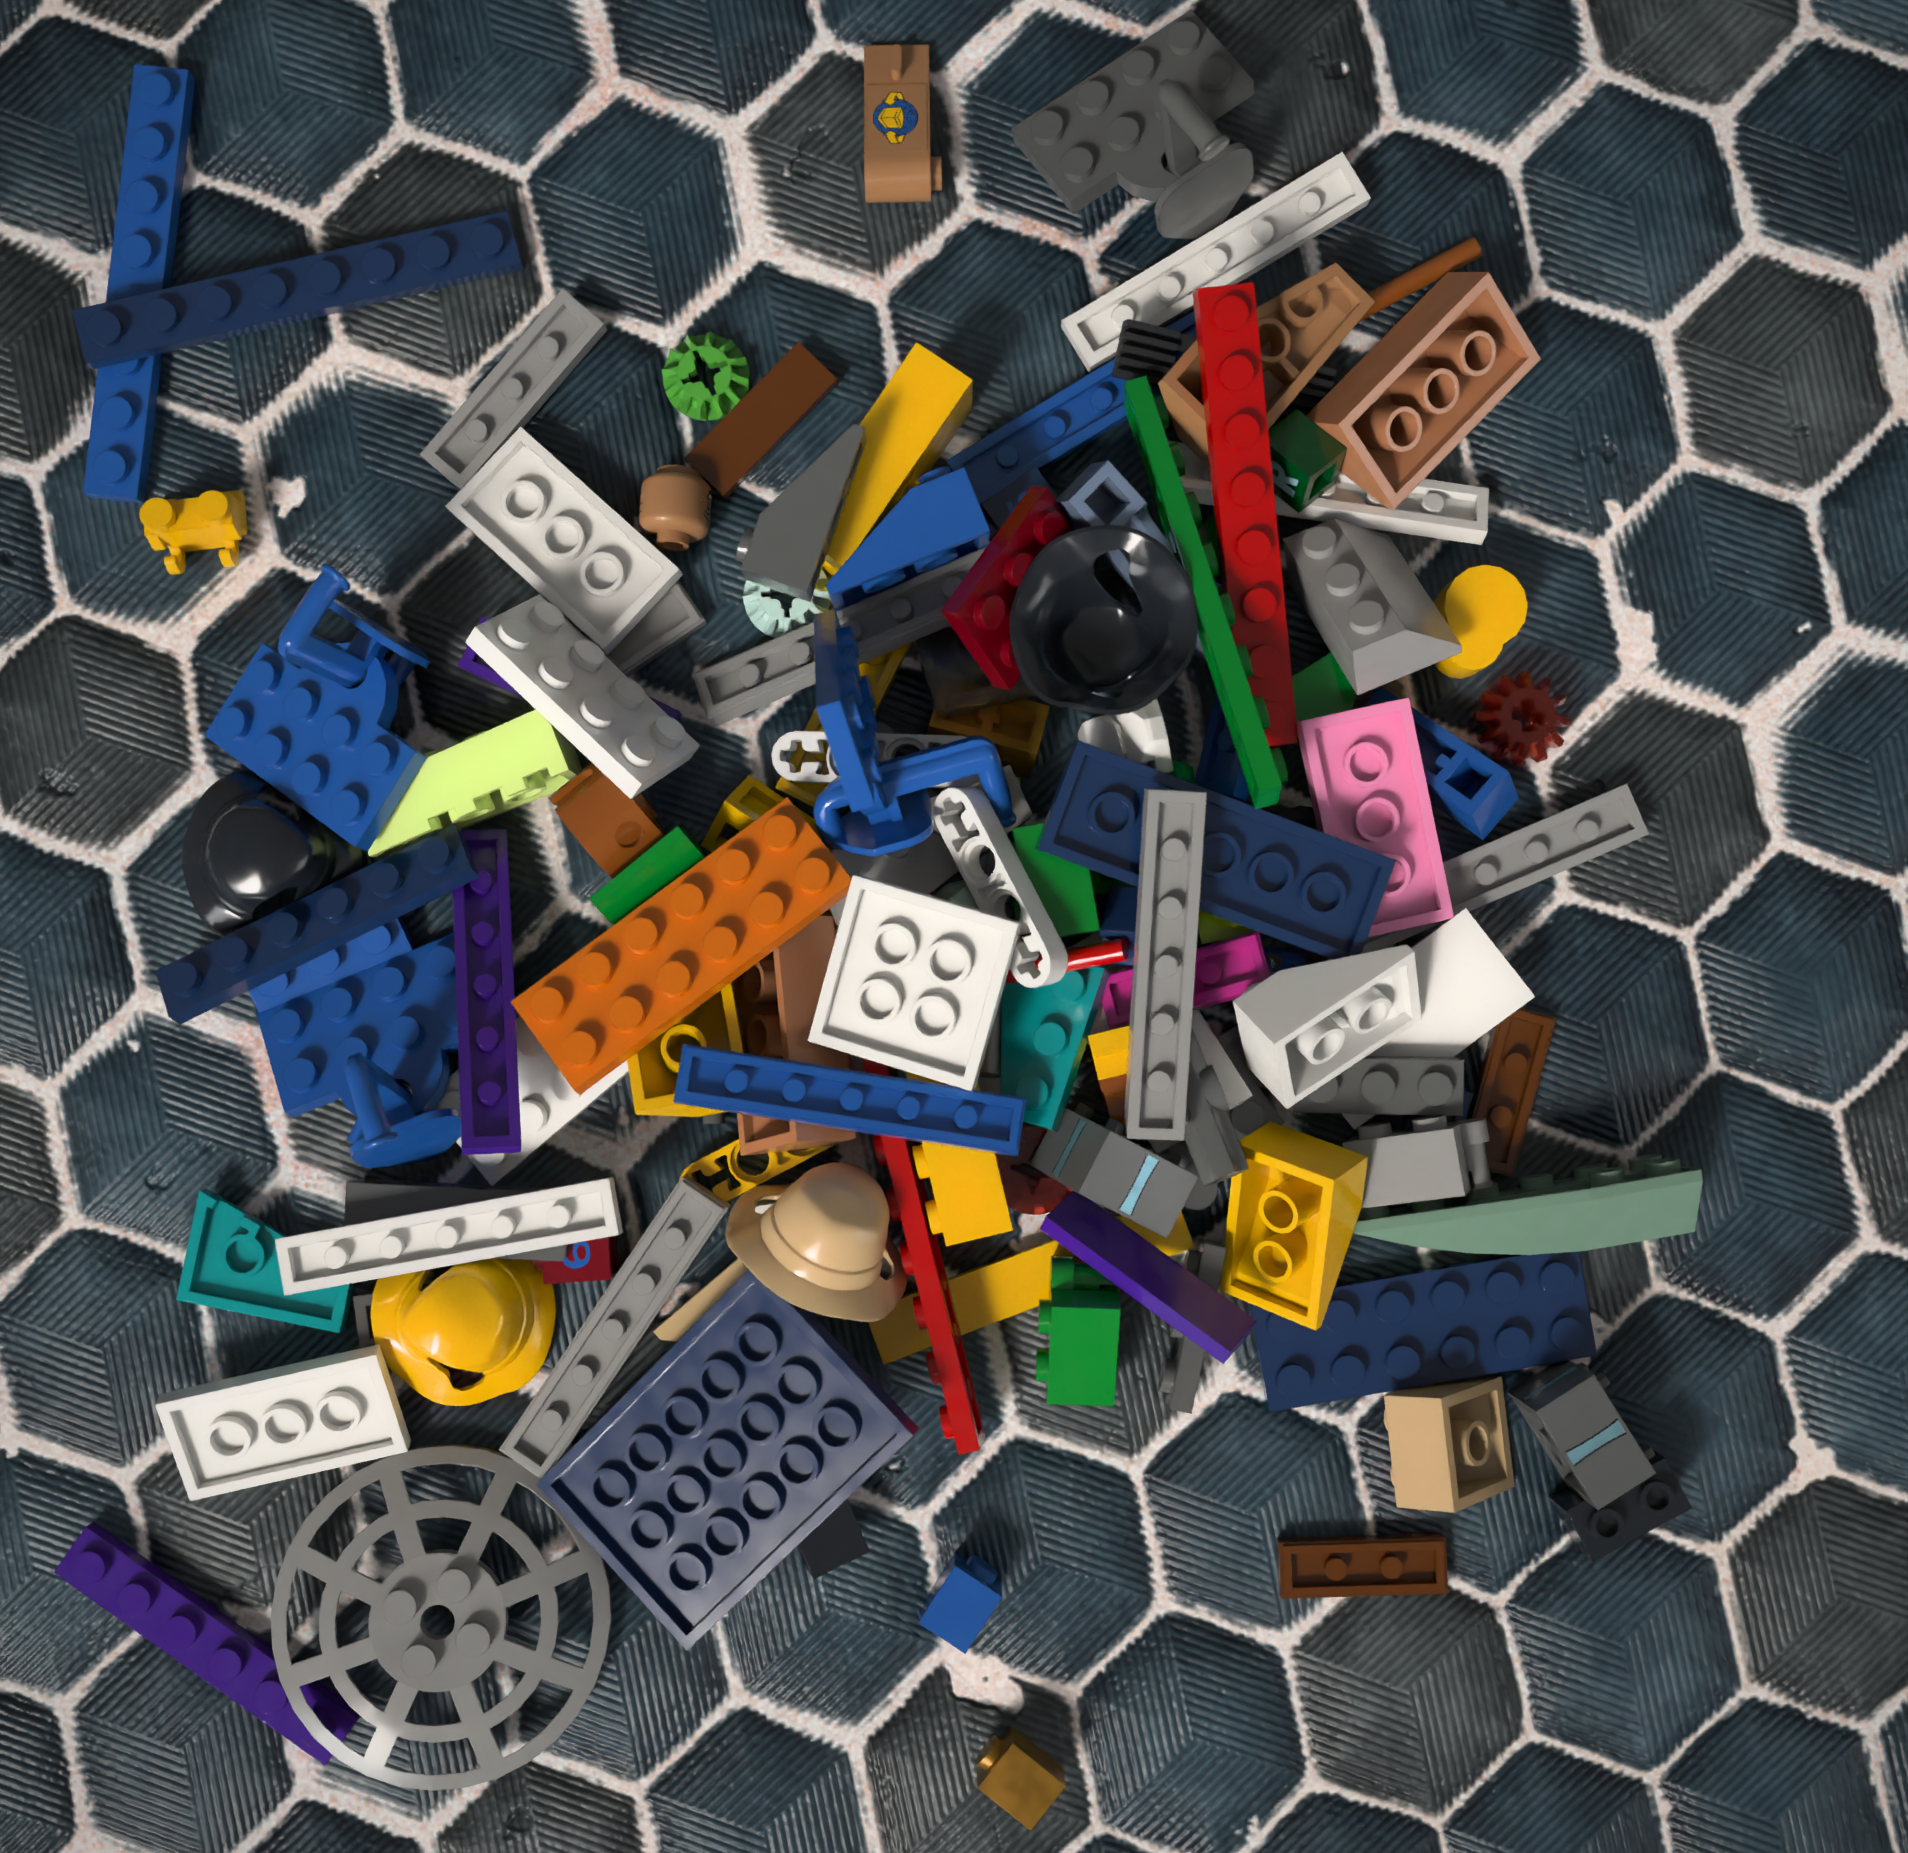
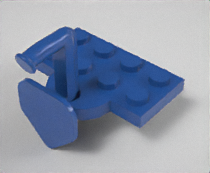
[204,564,431,851]
[813,609,1017,856]
[256,933,461,1168]

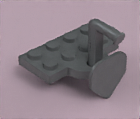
[1011,9,1255,239]

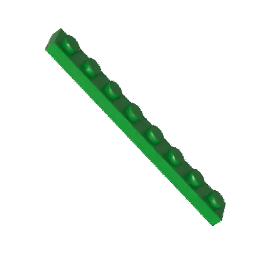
[1124,376,1288,810]

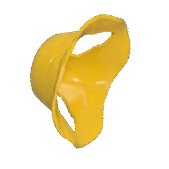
[371,1258,556,1406]

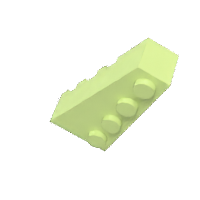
[368,709,583,859]

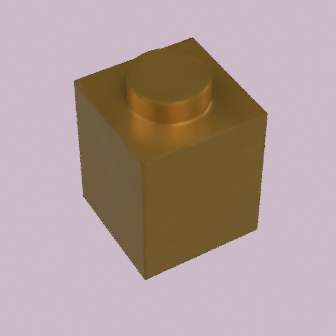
[975,1726,1066,1831]

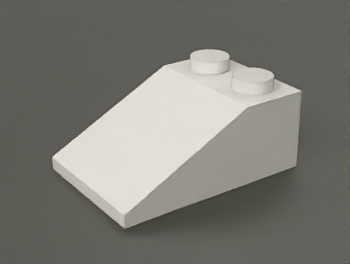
[1233,945,1422,1109]

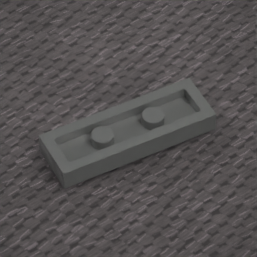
[1293,1056,1464,1116]
[1158,1238,1227,1414]

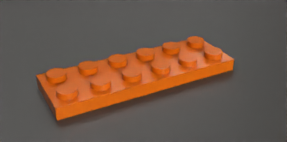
[511,797,852,1095]

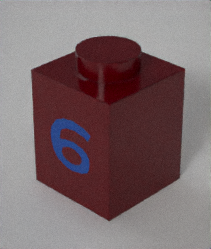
[533,1235,619,1284]

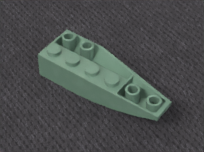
[1353,1154,1703,1255]

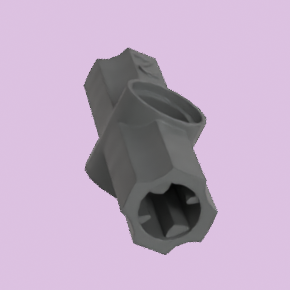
[1184,1026,1249,1187]

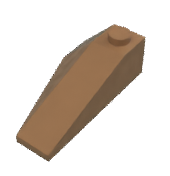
[1158,263,1375,468]

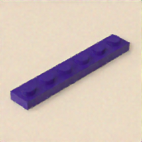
[452,829,522,1155]
[53,1522,361,1766]

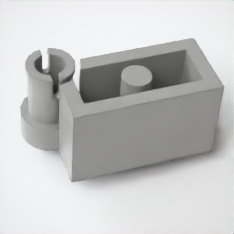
[1342,1115,1493,1209]

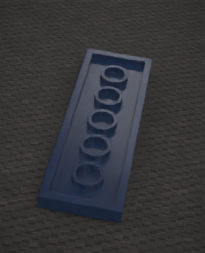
[1035,740,1396,960]
[1248,1251,1597,1412]

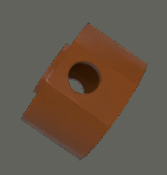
[548,762,667,879]

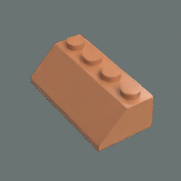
[1306,272,1541,509]
[732,916,856,1156]

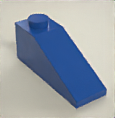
[1362,686,1519,840]

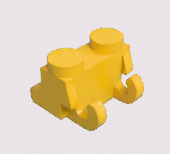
[139,490,248,575]

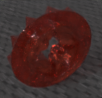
[995,1126,1073,1215]

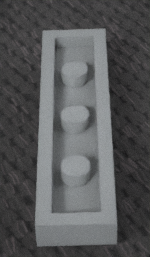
[420,288,607,490]

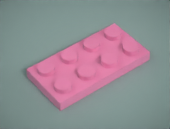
[1296,697,1454,938]

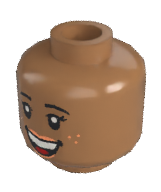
[638,465,712,552]

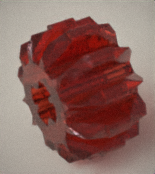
[1473,671,1571,767]

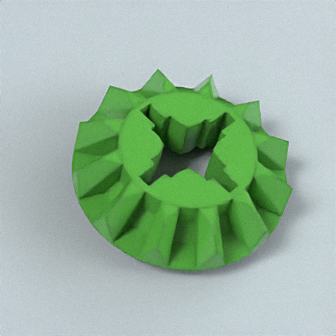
[662,331,750,421]

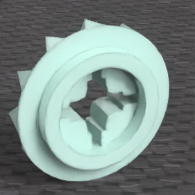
[742,570,831,638]

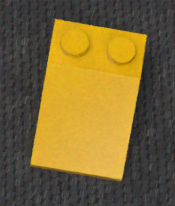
[1220,1121,1368,1331]

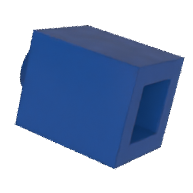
[918,1552,1002,1654]

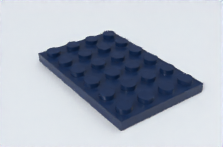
[536,1270,919,1651]

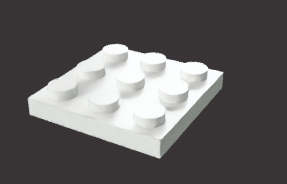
[808,874,1022,1091]

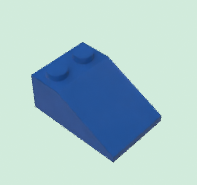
[825,467,990,611]

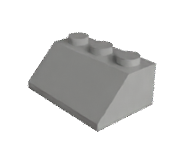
[1283,518,1462,695]

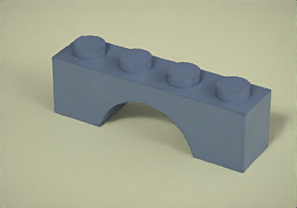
[1056,460,1222,663]

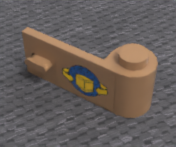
[864,44,942,203]

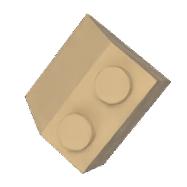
[1384,1376,1515,1513]

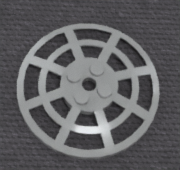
[271,1444,612,1791]

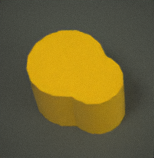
[1433,565,1528,679]

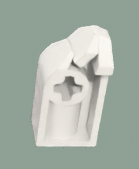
[1077,698,1174,773]

